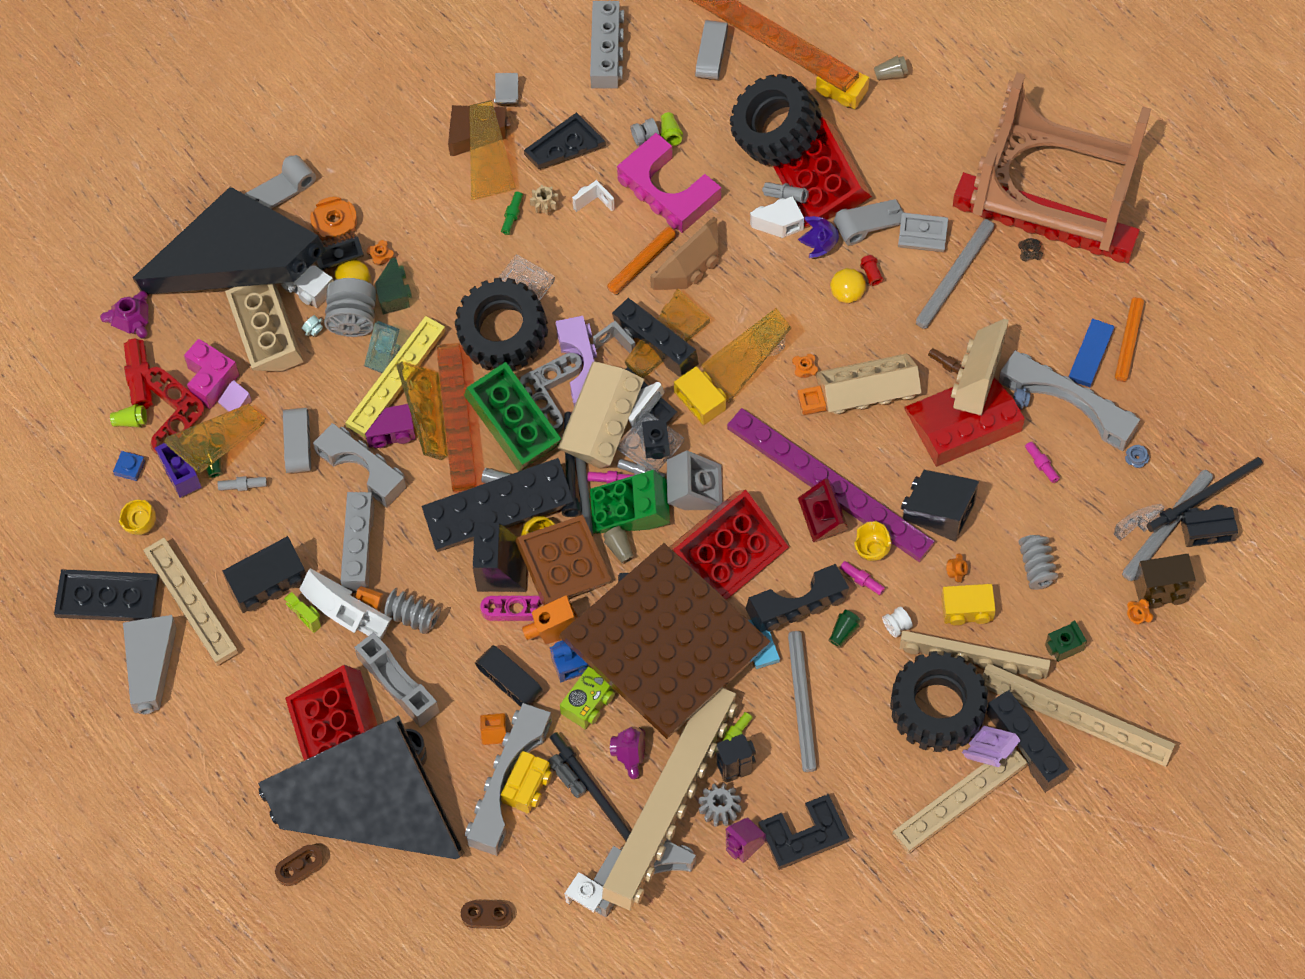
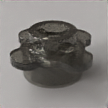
[1018,238,1043,261]

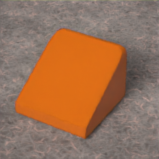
[480,713,506,745]

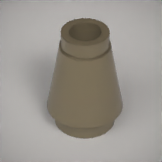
[874,55,908,80]
[603,526,634,564]

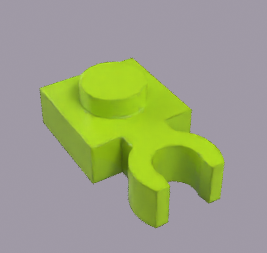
[284,592,321,633]

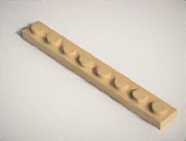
[983,663,1175,767]

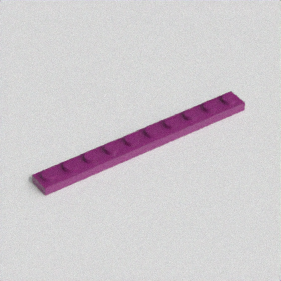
[727,408,935,563]

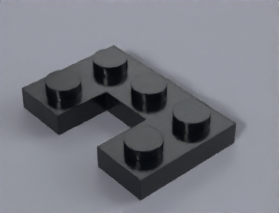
[758,794,849,870]

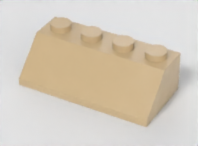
[225,284,303,371]
[951,319,1009,415]
[816,353,921,414]
[558,361,644,468]

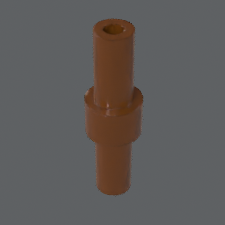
[928,348,964,374]

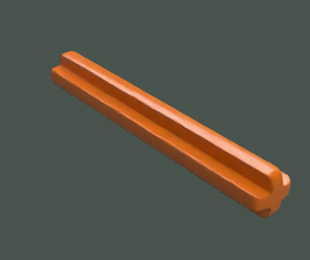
[607,227,676,295]
[1115,297,1144,382]

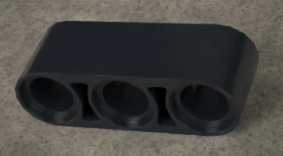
[475,645,543,707]

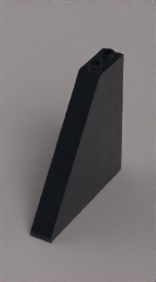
[132,186,326,294]
[258,715,464,859]

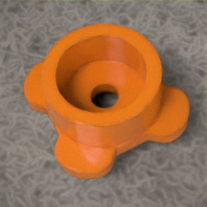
[367,240,394,265]
[792,354,818,378]
[946,553,968,583]
[1127,599,1153,625]

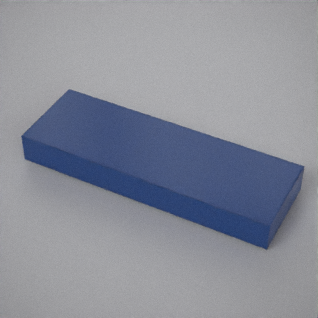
[1069,318,1115,388]

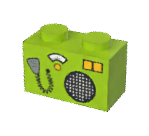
[560,666,615,729]

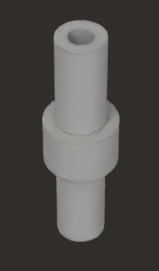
[617,459,666,478]
[218,476,267,491]

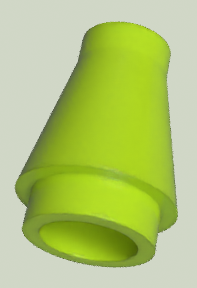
[661,112,683,146]
[110,404,147,427]

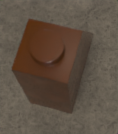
[448,105,511,156]

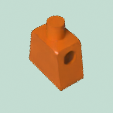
[522,595,578,644]

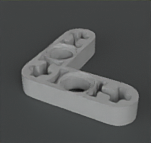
[519,353,582,433]

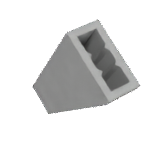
[123,615,177,715]

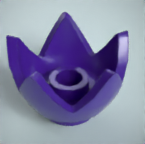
[798,216,839,258]

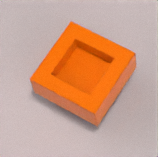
[797,385,826,415]
[356,586,383,611]

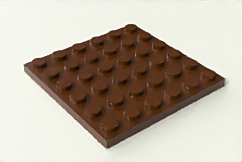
[560,543,771,739]

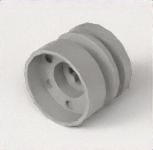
[324,278,376,337]

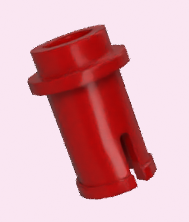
[860,255,884,286]

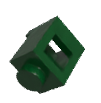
[1045,620,1087,662]

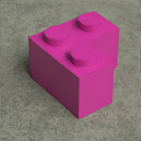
[184,338,239,409]

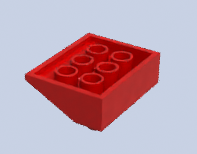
[773,117,872,228]
[904,377,1025,467]
[669,489,789,600]
[285,665,378,760]

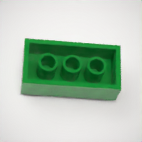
[464,362,561,471]

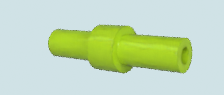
[723,712,752,741]

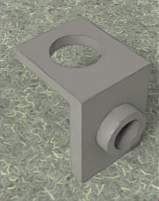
[494,73,518,104]
[593,321,636,355]

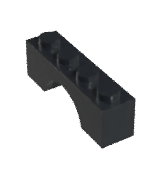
[612,297,699,377]
[745,564,849,632]
[986,690,1069,793]

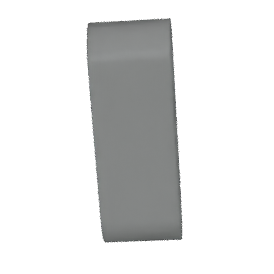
[695,20,728,80]
[283,408,311,473]

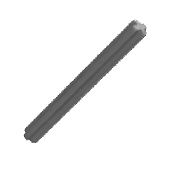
[916,219,994,329]
[1122,470,1213,581]
[788,631,816,772]

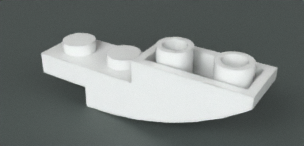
[299,568,392,640]

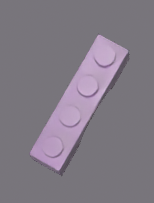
[555,316,597,407]

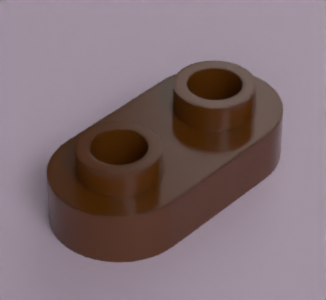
[275,845,324,886]
[461,900,513,929]

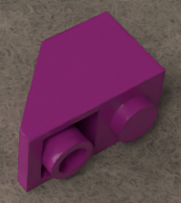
[365,404,416,448]
[726,817,766,863]

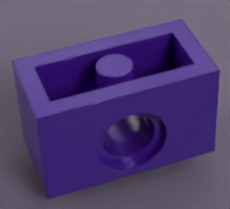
[155,437,201,498]

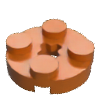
[310,197,357,241]

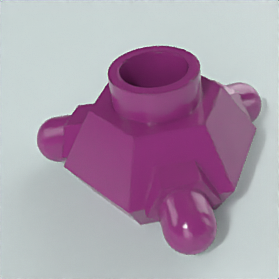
[100,291,148,339]
[610,727,646,779]

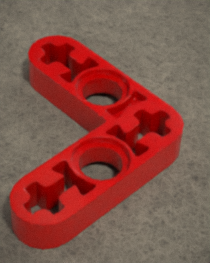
[145,367,204,454]

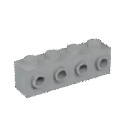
[590,1,624,88]

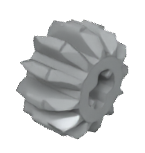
[699,783,741,827]

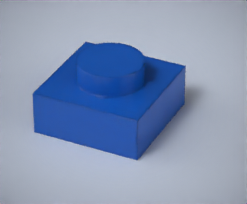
[113,451,145,481]

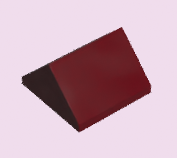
[798,478,849,542]

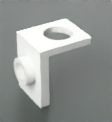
[572,180,615,212]
[565,873,603,912]

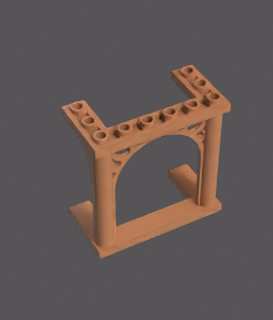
[970,72,1151,251]

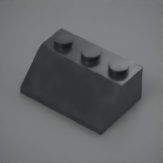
[222,536,306,613]

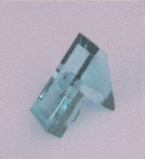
[364,321,400,373]

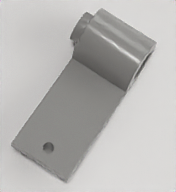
[245,155,316,209]
[833,199,904,246]

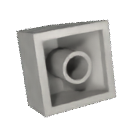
[667,451,722,510]

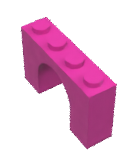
[617,133,721,233]

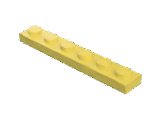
[345,316,446,438]

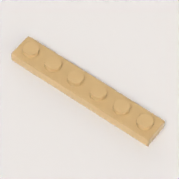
[143,538,238,665]
[899,631,1050,679]
[892,748,1027,854]

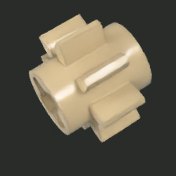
[530,185,559,215]

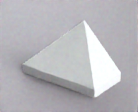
[628,382,665,429]

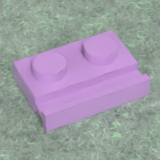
[962,726,1021,767]

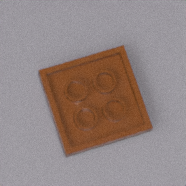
[515,515,612,606]

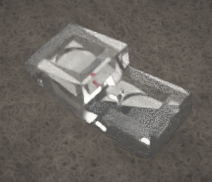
[1113,504,1164,541]

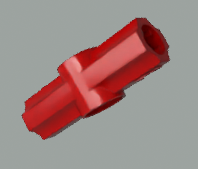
[123,338,153,409]

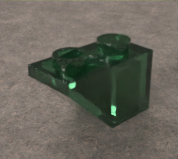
[375,257,412,315]

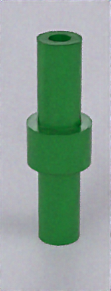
[501,192,523,235]

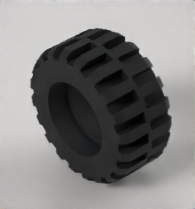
[730,74,822,166]
[455,278,548,371]
[890,651,988,752]

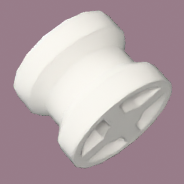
[882,606,913,638]

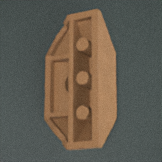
[650,217,719,290]

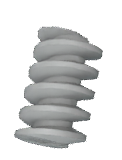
[1018,535,1058,590]
[385,588,441,634]

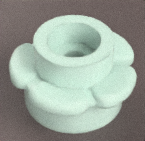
[302,315,323,337]

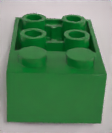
[590,470,670,534]

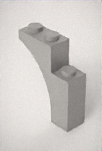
[593,839,696,918]

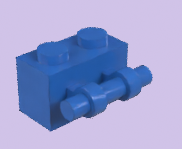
[550,640,591,683]

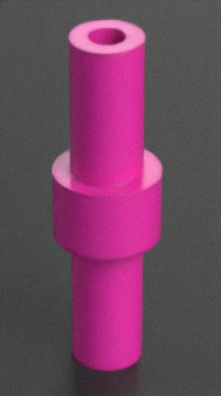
[1025,441,1060,483]
[588,471,634,484]
[840,561,885,595]

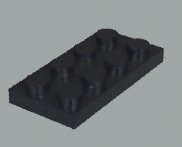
[54,569,159,621]

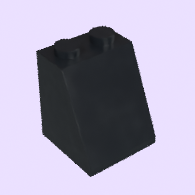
[901,470,979,542]
[473,523,527,592]

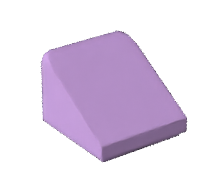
[218,380,252,417]

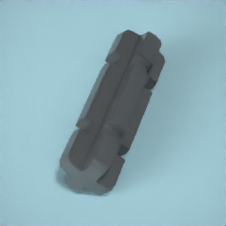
[548,754,587,798]

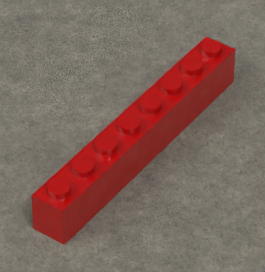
[953,172,1140,264]

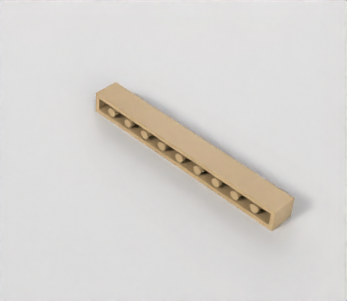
[602,688,738,911]

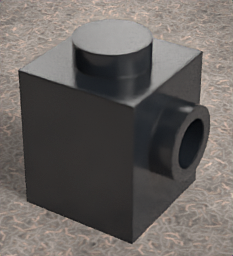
[642,419,670,459]

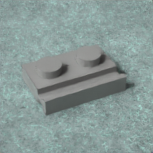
[898,213,948,252]

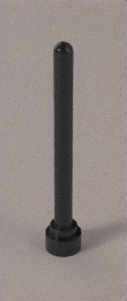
[562,411,581,517]

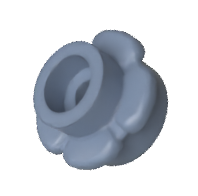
[1013,387,1030,410]
[1125,445,1149,468]

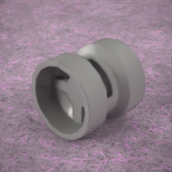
[630,118,659,147]

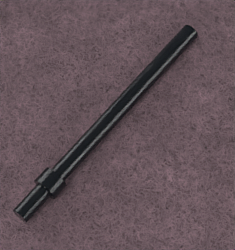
[1146,457,1263,532]
[549,732,631,842]

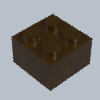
[1134,553,1196,609]

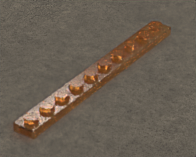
[690,0,859,92]

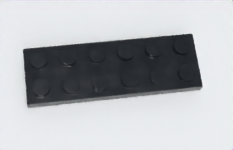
[422,458,574,552]

